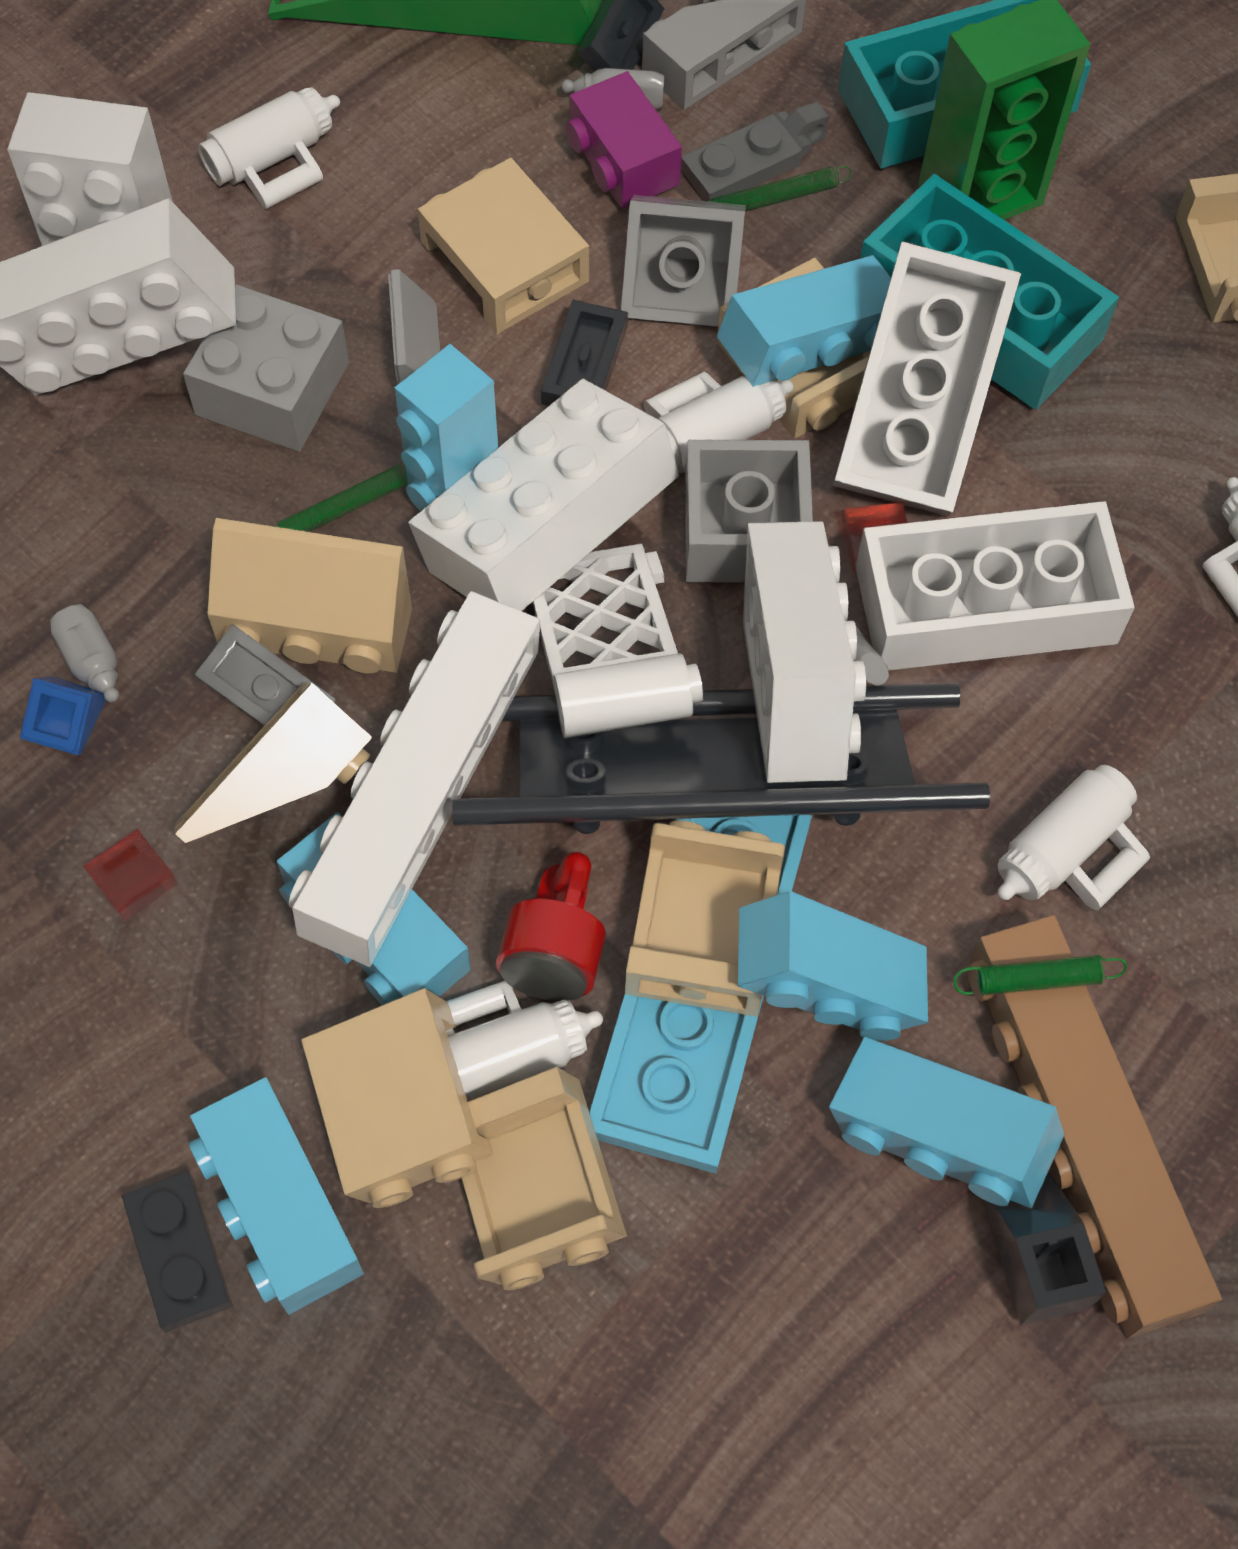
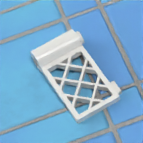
[532,544,703,738]

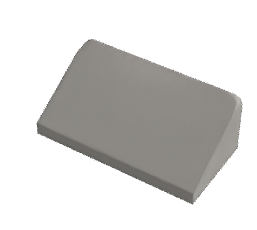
[388,269,440,385]

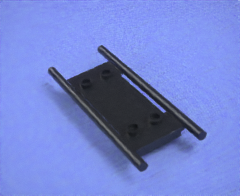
[452,683,990,834]

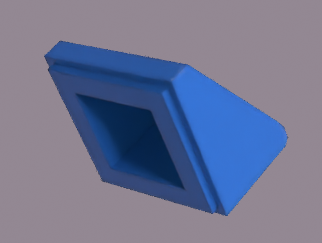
[20,676,105,755]

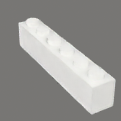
[289,591,540,967]

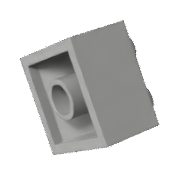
[621,195,746,326]

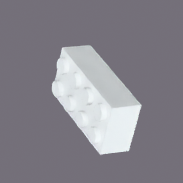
[7,92,173,246]
[0,198,236,396]
[833,242,1021,517]
[408,379,679,611]
[855,501,1135,670]
[743,521,866,783]

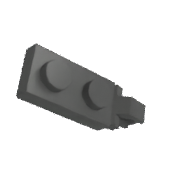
[681,102,829,203]

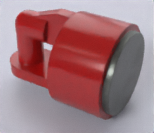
[496,852,606,1001]

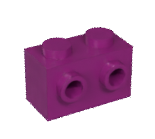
[565,71,682,209]

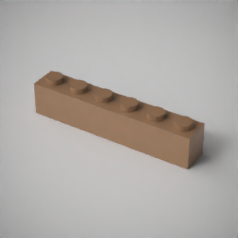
[967,915,1223,1339]

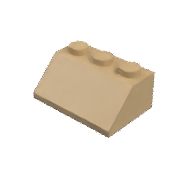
[208,518,412,673]

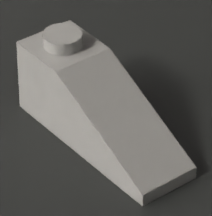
[642,0,806,110]

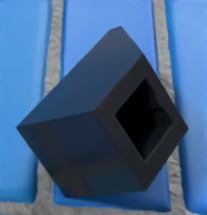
[982,1173,1106,1325]

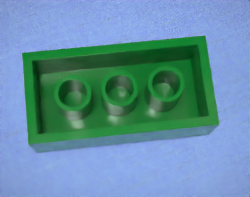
[917,0,1091,220]

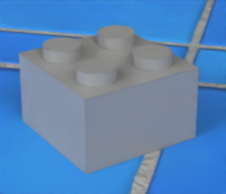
[183,284,349,452]
[685,439,813,582]

